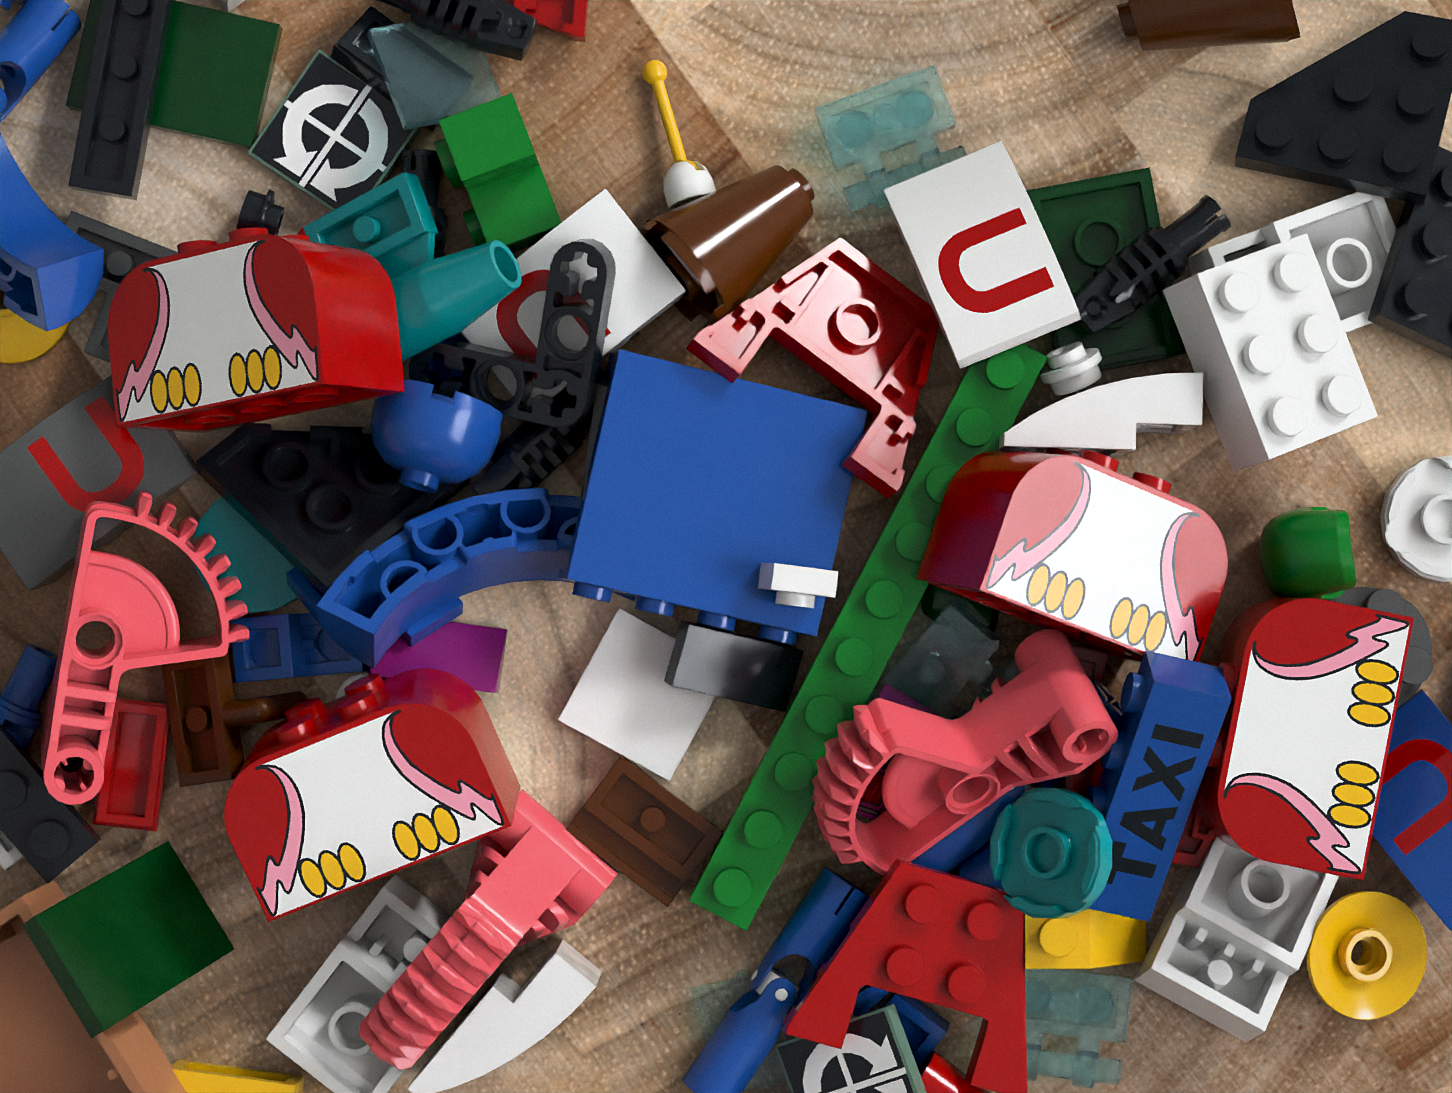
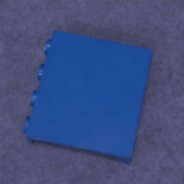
[558,349,868,646]

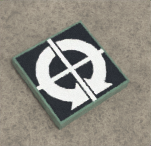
[248,49,424,211]
[774,1003,927,1093]

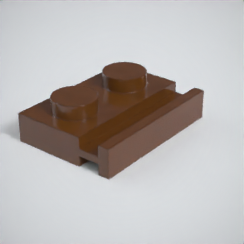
[566,755,723,907]

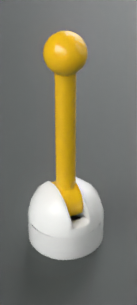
[642,60,716,211]

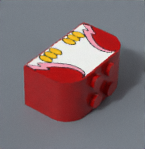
[107,227,404,433]
[916,448,1228,664]
[1195,598,1414,880]
[224,668,521,922]

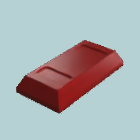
[93,698,170,832]

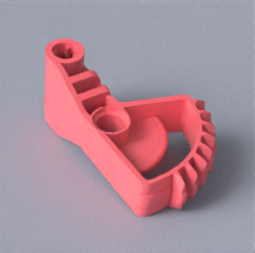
[40,490,249,805]
[812,629,1118,876]
[359,789,619,1070]

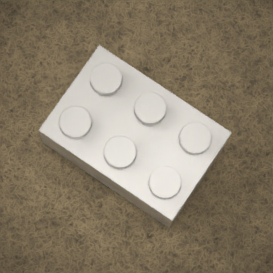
[1163,233,1378,471]

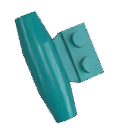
[303,172,522,362]

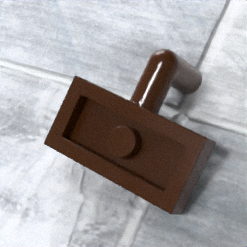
[161,652,308,787]

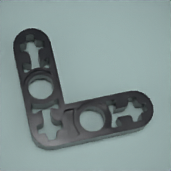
[409,239,616,427]

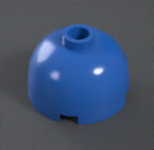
[370,379,503,493]

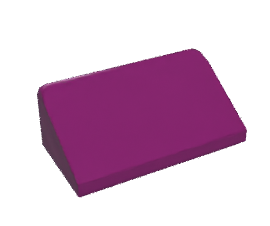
[369,622,508,693]

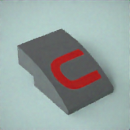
[0,375,198,591]

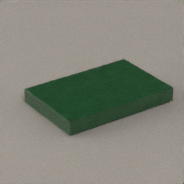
[66,0,283,150]
[1026,167,1186,371]
[22,841,235,1039]

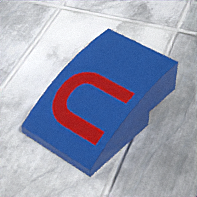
[1372,689,1452,931]

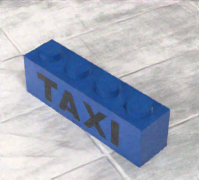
[1084,650,1232,922]

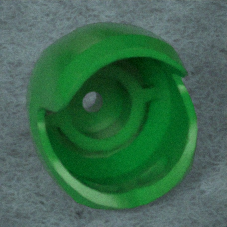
[1259,507,1357,600]

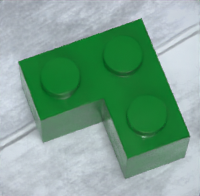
[434,93,562,253]

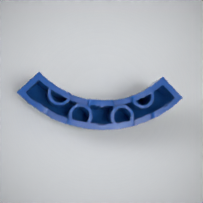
[0,132,104,331]
[316,488,636,669]

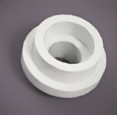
[1039,342,1102,396]

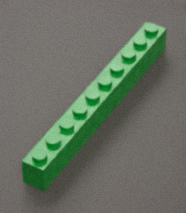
[689,343,1048,931]

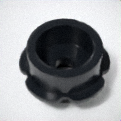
[236,190,285,236]

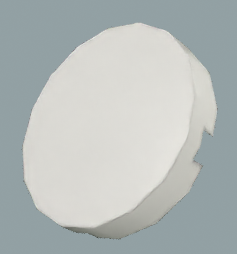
[1379,456,1452,583]

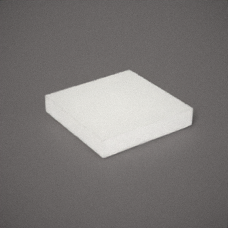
[558,608,716,781]

